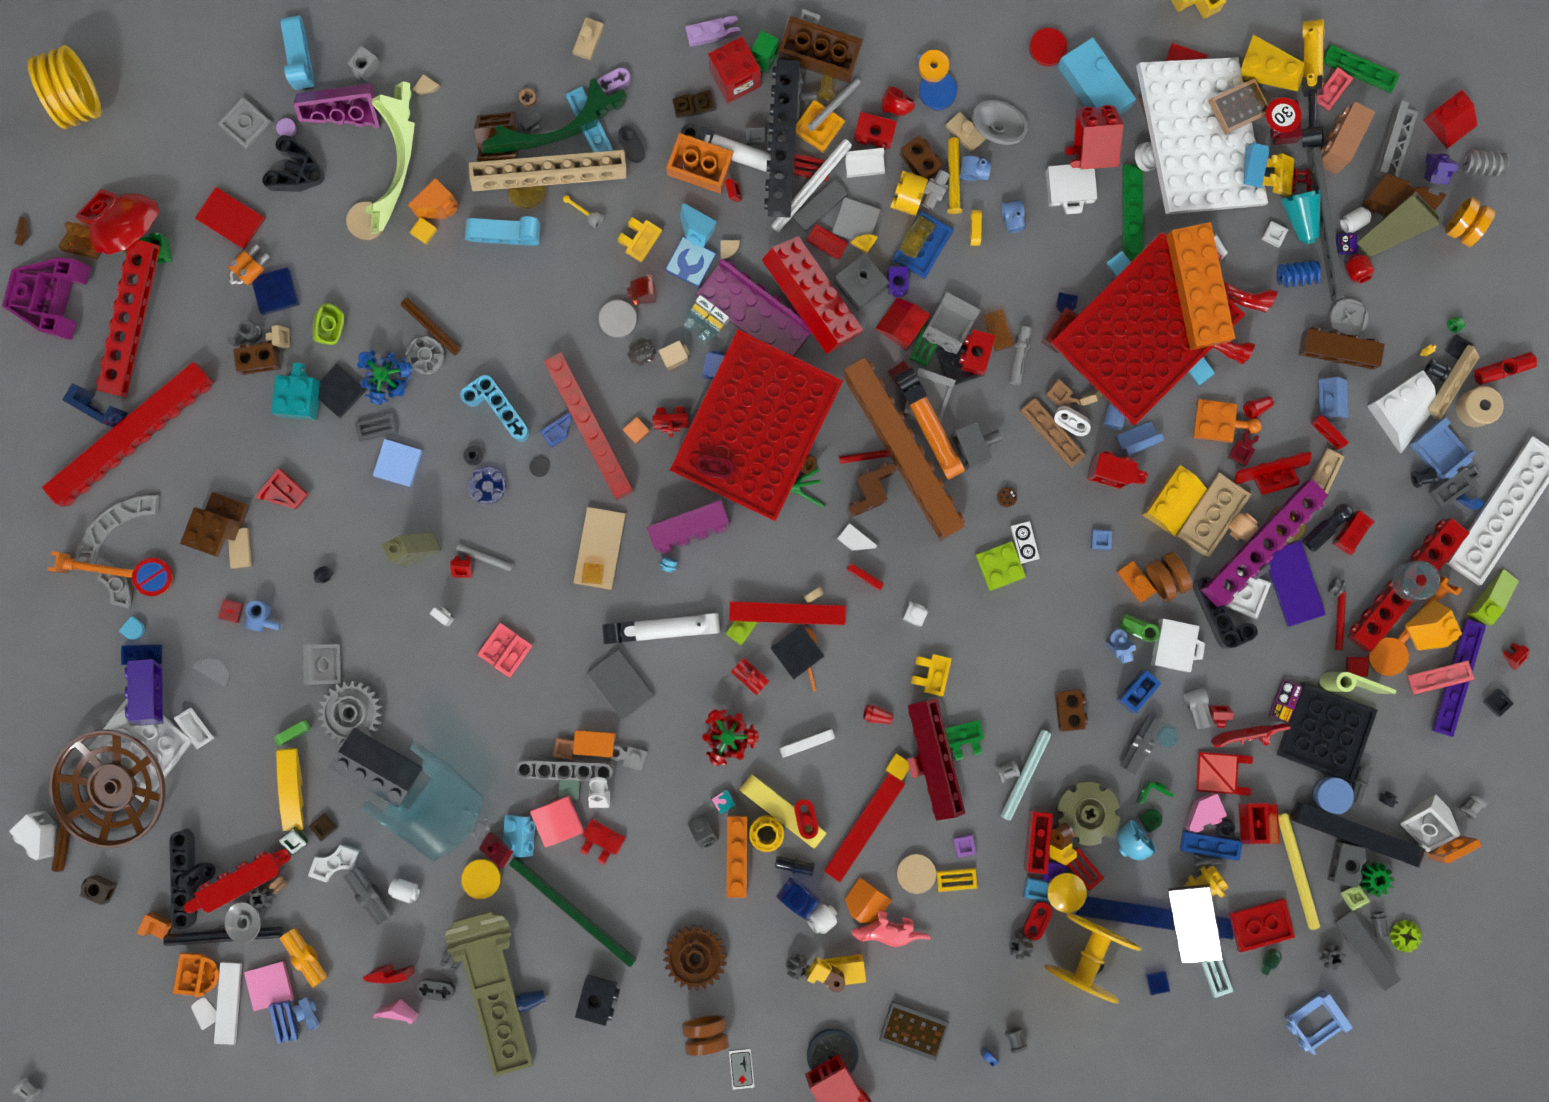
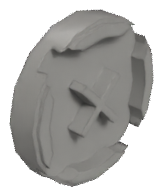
[1328,299,1368,336]
[599,300,637,339]

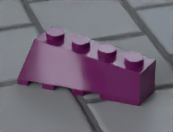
[293,83,380,129]

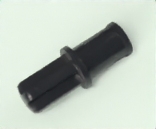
[775,856,815,876]

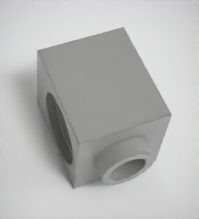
[347,46,381,81]

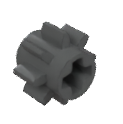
[247,886,274,912]
[1008,934,1034,960]
[1319,944,1346,970]
[785,953,810,980]

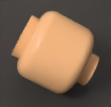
[1229,513,1259,541]

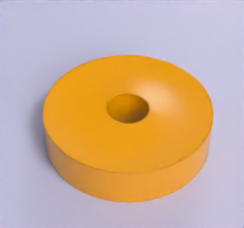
[918,50,949,82]

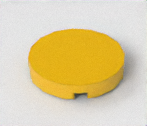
[461,859,501,899]

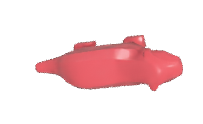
[851,911,931,947]

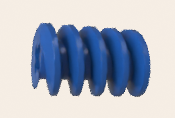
[1276,260,1321,288]

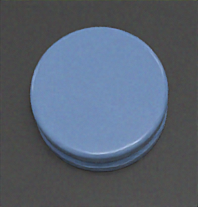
[1312,777,1354,814]

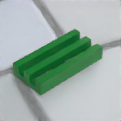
[909,324,937,367]

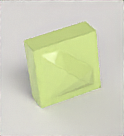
[1341,884,1370,911]

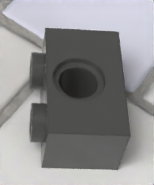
[1327,841,1367,888]

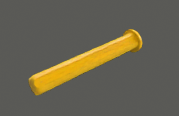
[947,137,962,214]

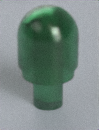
[1261,948,1282,976]

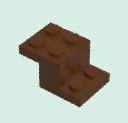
[474,112,519,162]
[847,462,897,518]
[180,492,250,557]

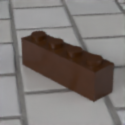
[1298,327,1385,370]

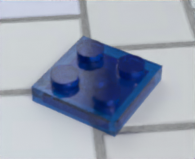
[252,267,299,315]

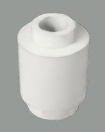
[1340,207,1371,233]
[388,879,420,904]

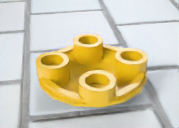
[1047,873,1087,913]

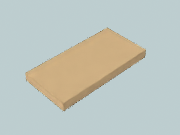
[1175,473,1252,558]
[573,507,626,590]

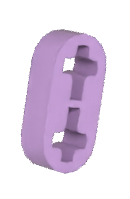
[597,68,631,96]

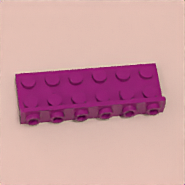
[696,258,811,356]

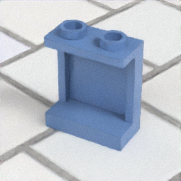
[1409,417,1476,480]

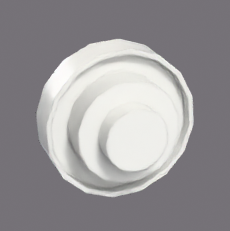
[1135,142,1156,172]

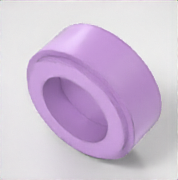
[276,118,297,138]

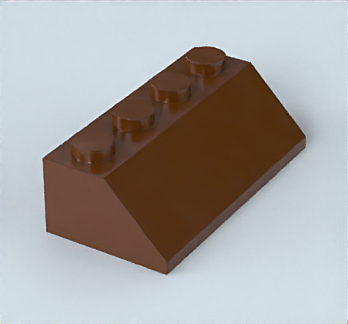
[778,16,863,83]

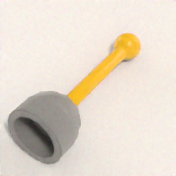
[563,195,604,229]

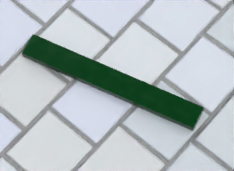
[509,857,637,967]

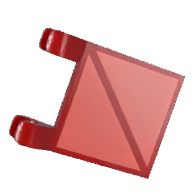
[1196,752,1253,796]

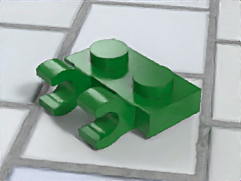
[945,720,984,761]

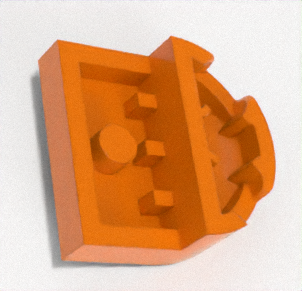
[172,952,219,997]

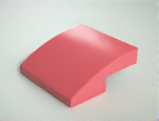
[477,622,533,678]
[530,795,584,847]

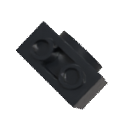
[575,974,620,1026]

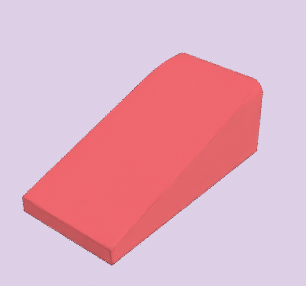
[1317,68,1353,111]

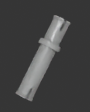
[1009,326,1032,385]

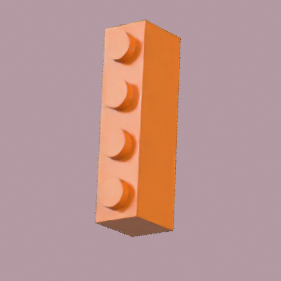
[726,815,748,898]

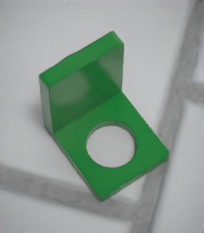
[1136,781,1174,804]

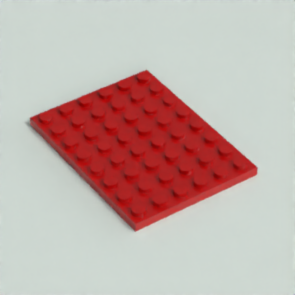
[1050,232,1245,426]
[669,329,843,522]

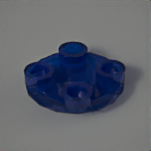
[468,467,507,505]

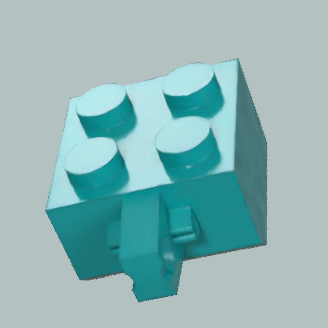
[271,363,320,420]

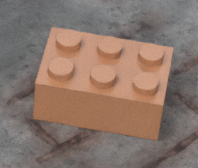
[1320,102,1375,174]

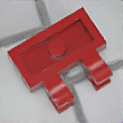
[580,819,626,865]

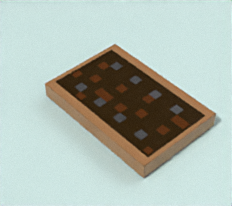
[1208,78,1268,135]

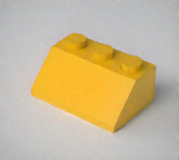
[1142,465,1207,537]

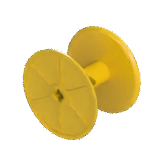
[1044,912,1142,1004]

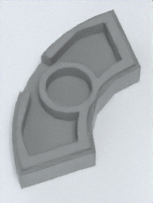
[97,561,133,609]

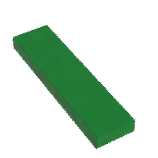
[1323,44,1400,93]

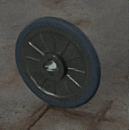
[807,1029,859,1073]

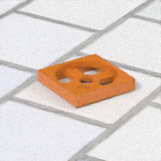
[1427,835,1482,864]

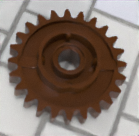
[663,925,727,991]

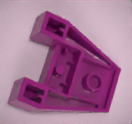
[2,257,91,341]

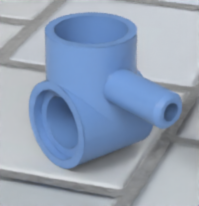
[960,156,991,181]
[1001,200,1026,233]
[243,601,281,632]

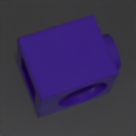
[887,266,909,297]

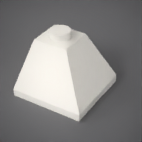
[1400,794,1460,852]

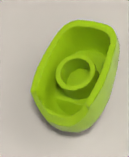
[312,303,344,345]

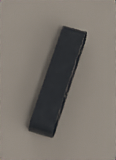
[169,830,197,930]

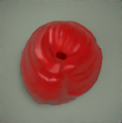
[881,86,915,116]

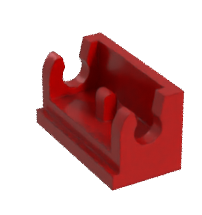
[1332,510,1375,556]

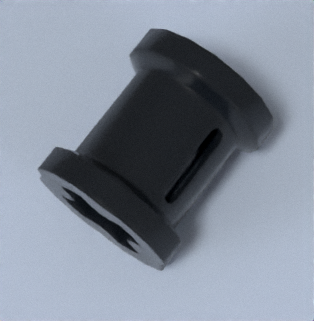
[1424,358,1451,382]
[1411,467,1438,488]

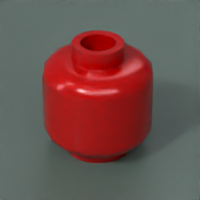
[1345,254,1375,284]

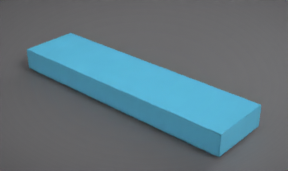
[565,86,613,152]

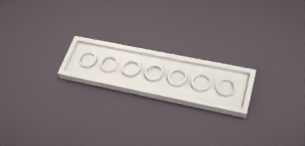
[1446,436,1549,585]

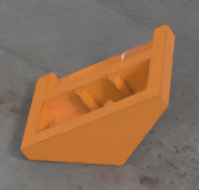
[845,877,892,923]

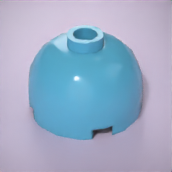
[1118,820,1157,861]

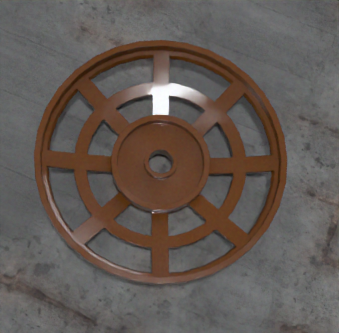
[49,729,166,848]

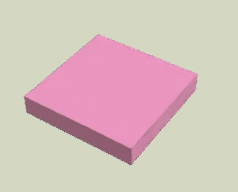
[244,960,294,1011]

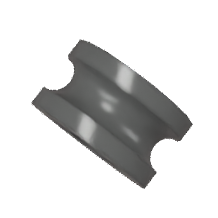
[1328,577,1346,597]

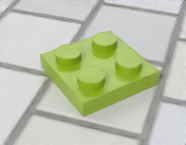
[975,541,1026,591]

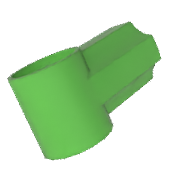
[1118,614,1160,642]

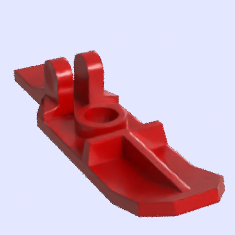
[1211,723,1290,748]

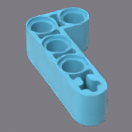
[280,15,315,90]
[465,216,541,246]
[460,375,530,442]

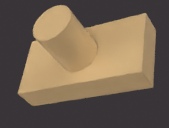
[573,17,604,61]
[945,112,986,154]

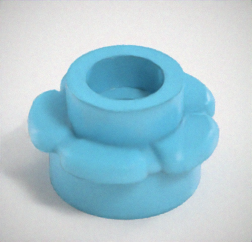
[659,557,678,573]

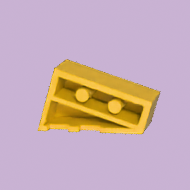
[1241,34,1305,91]

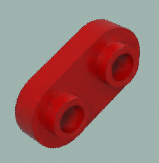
[794,799,819,839]
[1023,901,1052,941]

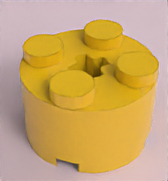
[890,171,928,216]

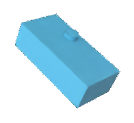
[1057,37,1136,115]

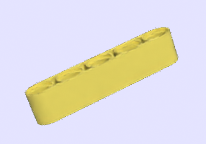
[739,774,827,849]

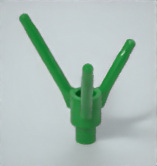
[790,468,825,508]

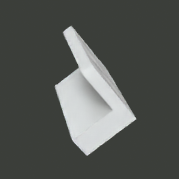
[845,148,885,178]

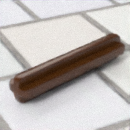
[51,813,73,872]

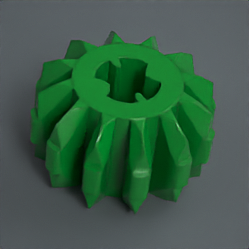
[1361,862,1395,897]

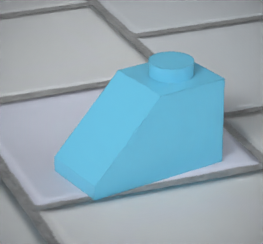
[679,203,717,248]

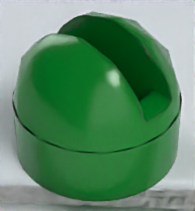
[1447,316,1465,333]

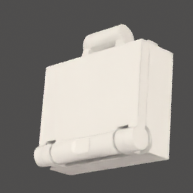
[1045,165,1097,214]
[1151,619,1205,672]

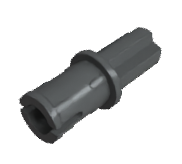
[1353,764,1373,804]

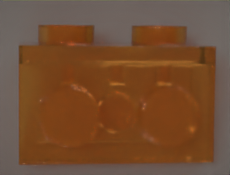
[58,221,102,260]

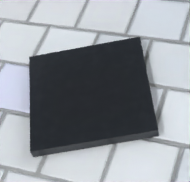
[1276,682,1378,783]

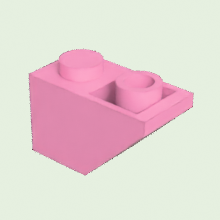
[1184,792,1227,833]

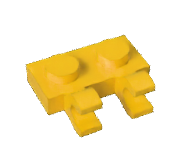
[1262,153,1294,197]
[617,217,662,263]
[911,654,952,697]

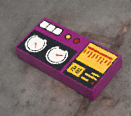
[1268,680,1303,723]

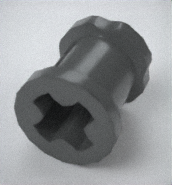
[1005,1027,1028,1053]

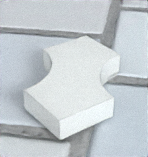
[308,844,360,882]

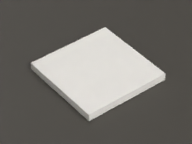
[82,699,192,802]

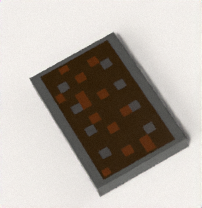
[880,1001,949,1061]

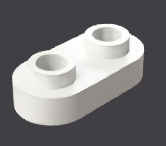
[1054,406,1091,436]

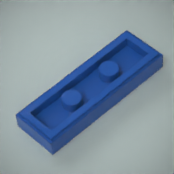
[1180,831,1242,861]

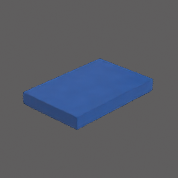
[892,211,954,279]

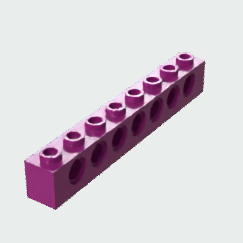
[1201,479,1329,607]

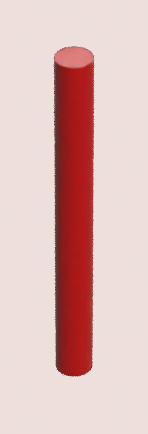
[839,450,890,464]

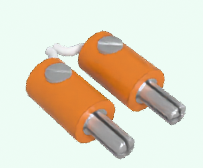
[228,244,270,286]

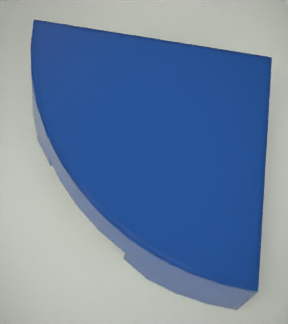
[1456,494,1484,510]
[980,1047,999,1067]

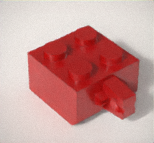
[1086,451,1148,489]

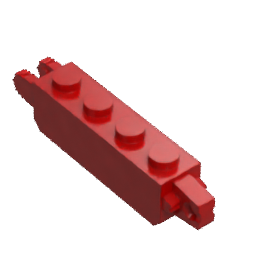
[184,848,291,914]

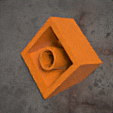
[408,178,459,219]

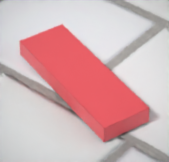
[1407,661,1474,695]

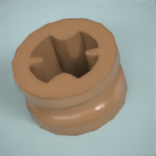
[519,88,537,108]
[268,875,289,894]

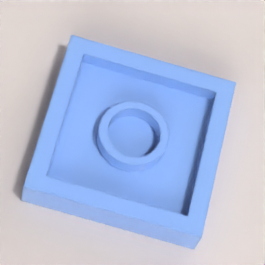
[373,439,423,487]

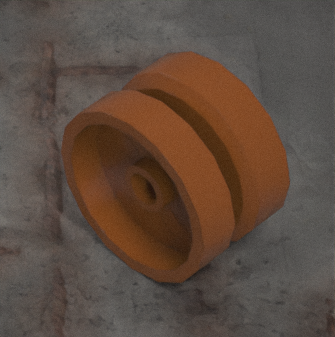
[1146,552,1193,602]
[682,1015,729,1056]

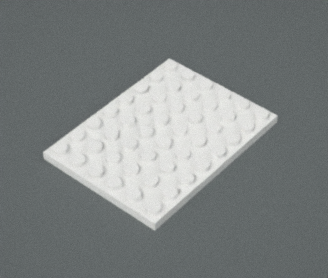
[1136,57,1268,214]

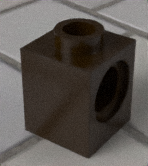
[79,875,118,905]

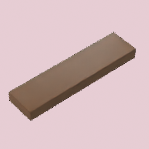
[1020,398,1086,468]

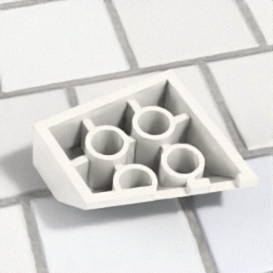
[1367,370,1436,453]

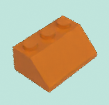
[666,133,734,194]

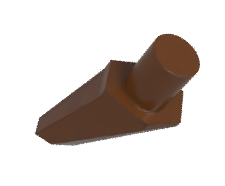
[14,216,29,246]

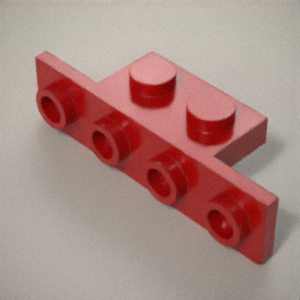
[1234,452,1312,495]

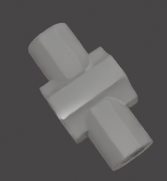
[922,170,950,210]

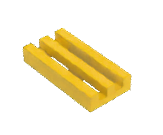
[936,868,978,892]

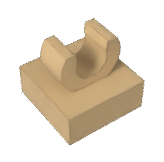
[266,325,290,349]

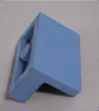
[1319,377,1349,418]
[1116,422,1164,457]

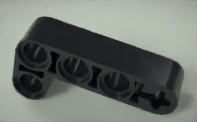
[1193,577,1258,649]

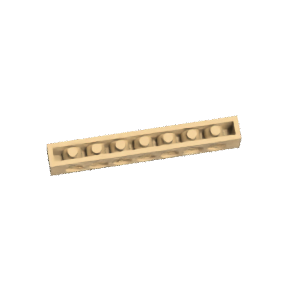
[469,150,626,191]

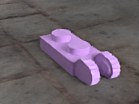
[685,16,741,47]

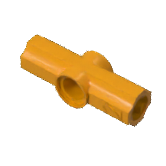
[279,927,328,988]

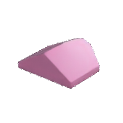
[372,999,419,1024]

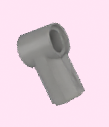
[1183,688,1214,730]

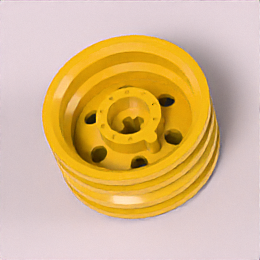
[28,45,102,129]

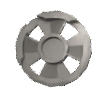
[406,336,445,375]

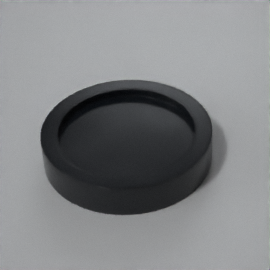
[529,458,549,477]

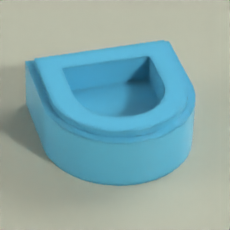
[119,616,145,640]

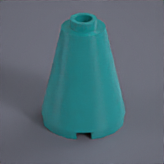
[1281,189,1321,245]

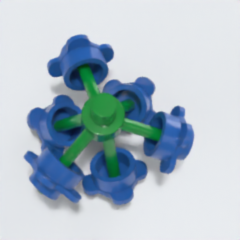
[357,350,413,405]

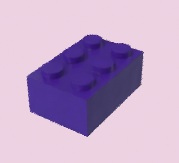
[124,659,164,726]

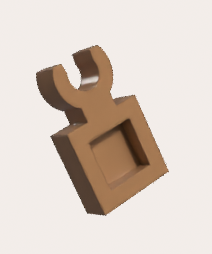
[1045,379,1081,408]

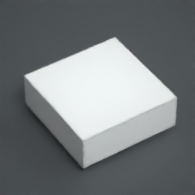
[1261,221,1289,248]

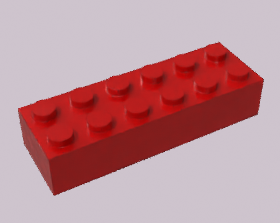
[762,236,864,354]

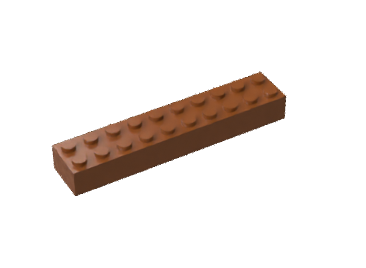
[843,357,965,541]

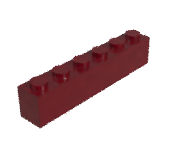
[907,698,966,821]

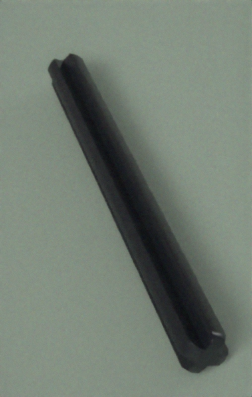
[163,926,284,946]

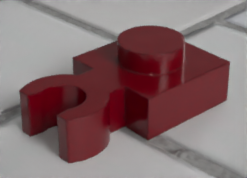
[1227,430,1259,467]

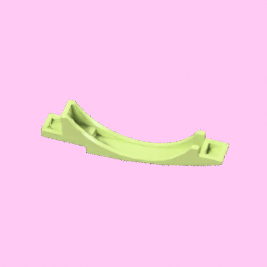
[365,81,415,234]

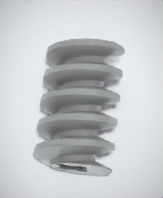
[1463,149,1510,177]

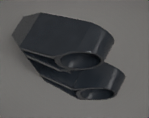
[262,135,325,192]

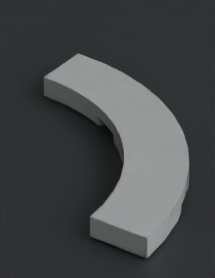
[74,495,159,564]

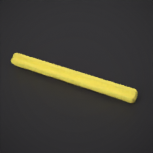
[1278,813,1320,930]

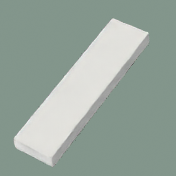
[214,961,242,1045]

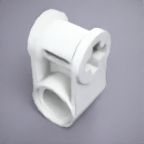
[588,777,610,808]

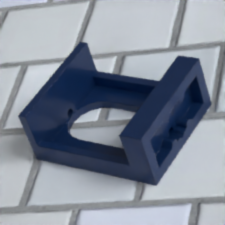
[62,383,128,428]

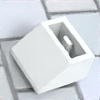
[9,811,59,860]

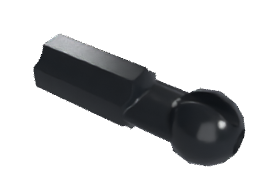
[1302,503,1354,552]

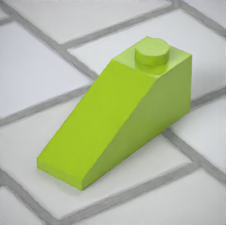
[1467,569,1519,626]

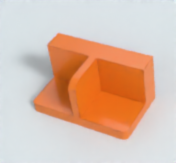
[573,730,616,757]

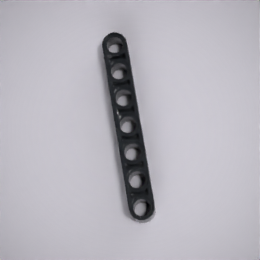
[1290,801,1426,868]

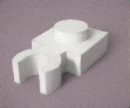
[430,607,454,626]

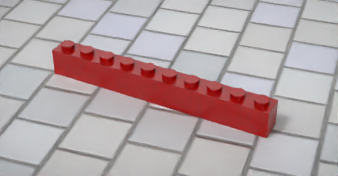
[41,362,215,507]

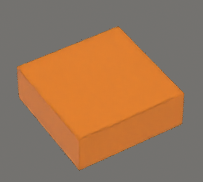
[623,417,650,444]

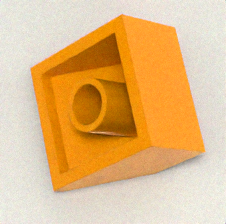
[1405,599,1462,651]

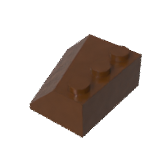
[1361,173,1447,218]

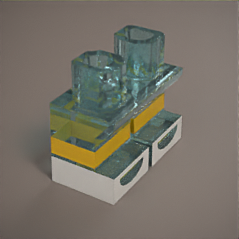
[683,295,730,344]

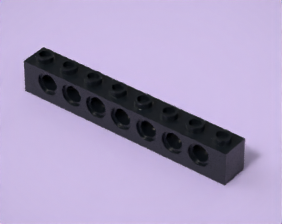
[764,59,800,218]

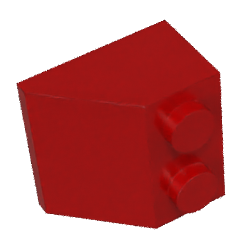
[1423,90,1478,149]
[875,298,930,351]

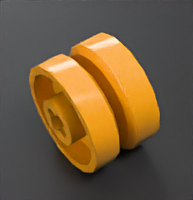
[1445,197,1496,247]

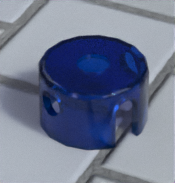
[776,877,821,920]

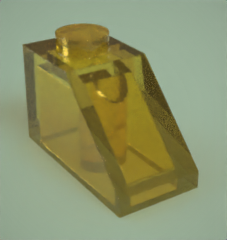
[899,216,936,259]

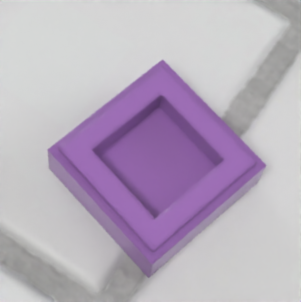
[953,834,977,858]

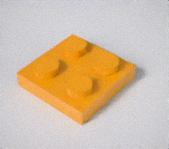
[796,100,845,153]

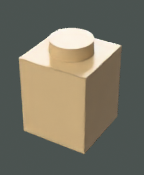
[658,341,690,371]

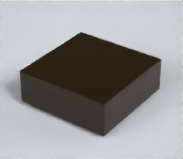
[309,813,338,841]

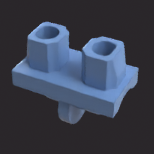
[1105,629,1136,664]

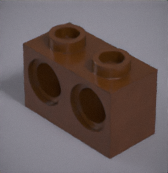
[899,135,942,180]
[233,341,281,375]
[1054,690,1088,732]

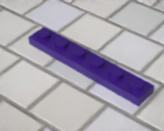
[1431,619,1486,737]

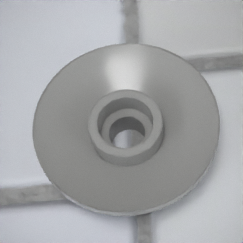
[225,902,261,943]

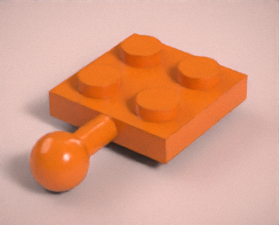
[1193,399,1262,443]

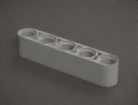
[515,760,614,781]

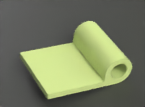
[1319,672,1397,694]

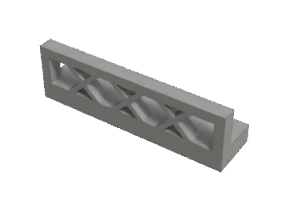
[1373,100,1418,179]

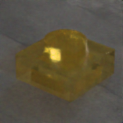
[582,563,604,585]

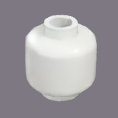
[808,904,837,934]

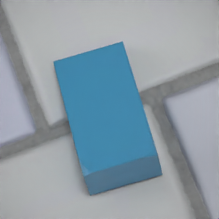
[1244,143,1269,188]

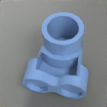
[292,997,319,1031]

